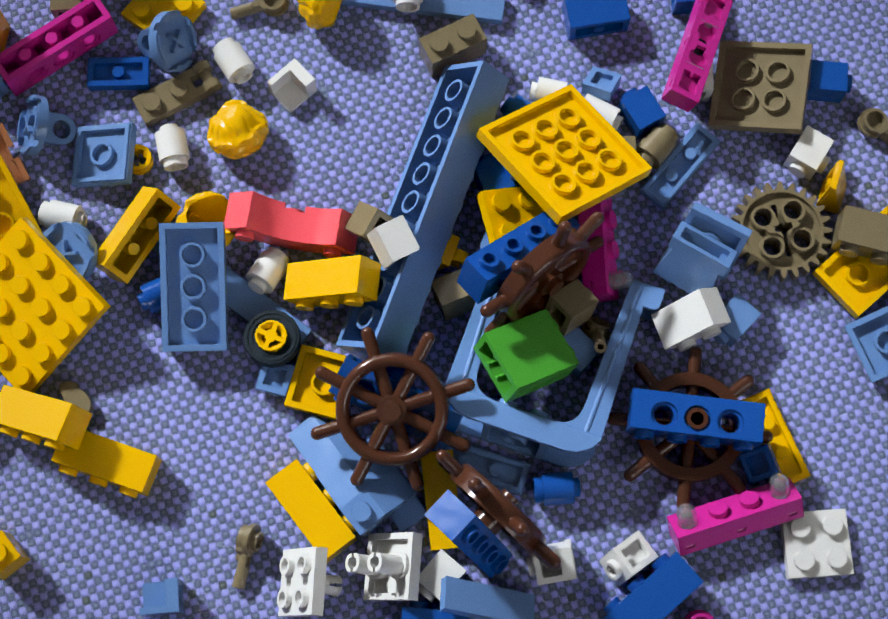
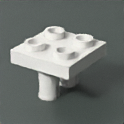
[345,532,423,601]

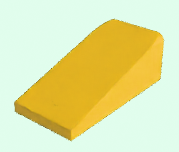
[816,160,846,214]

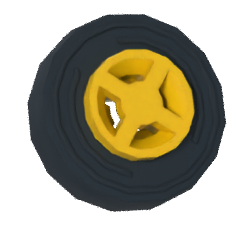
[243,310,301,368]

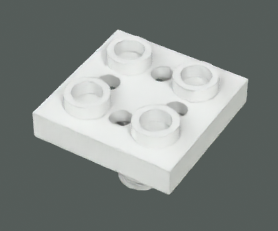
[277,546,342,617]

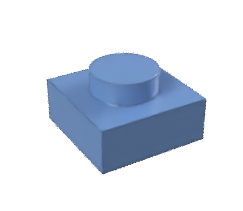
[581,66,622,102]
[255,364,295,399]

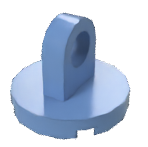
[137,10,197,72]
[17,94,76,157]
[43,221,99,279]

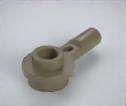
[230,0,290,20]
[857,108,888,145]
[580,316,611,353]
[232,523,264,589]

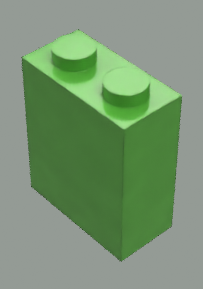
[473,309,579,403]

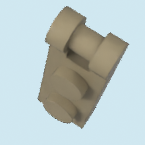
[132,60,222,128]

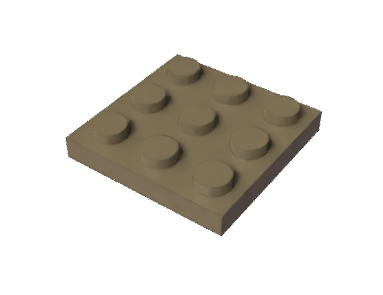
[708,41,814,134]

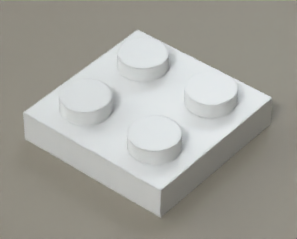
[780,509,854,580]

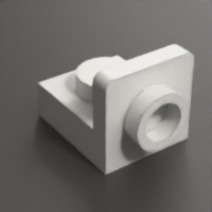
[599,530,659,586]

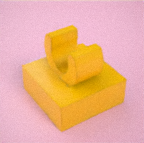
[437,234,468,271]

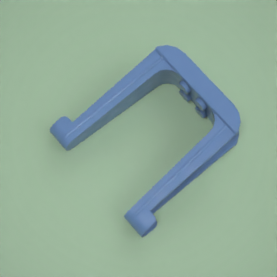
[445,231,665,468]

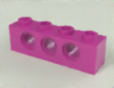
[0,0,119,96]

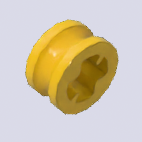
[133,144,154,175]

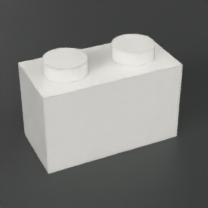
[651,287,731,352]

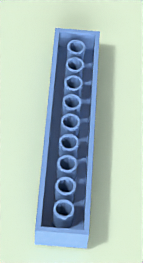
[336,60,509,360]

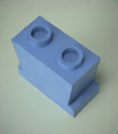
[652,221,737,294]

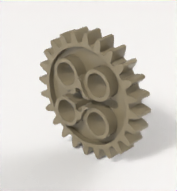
[731,181,833,282]

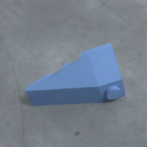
[288,415,418,535]

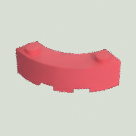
[224,191,358,258]

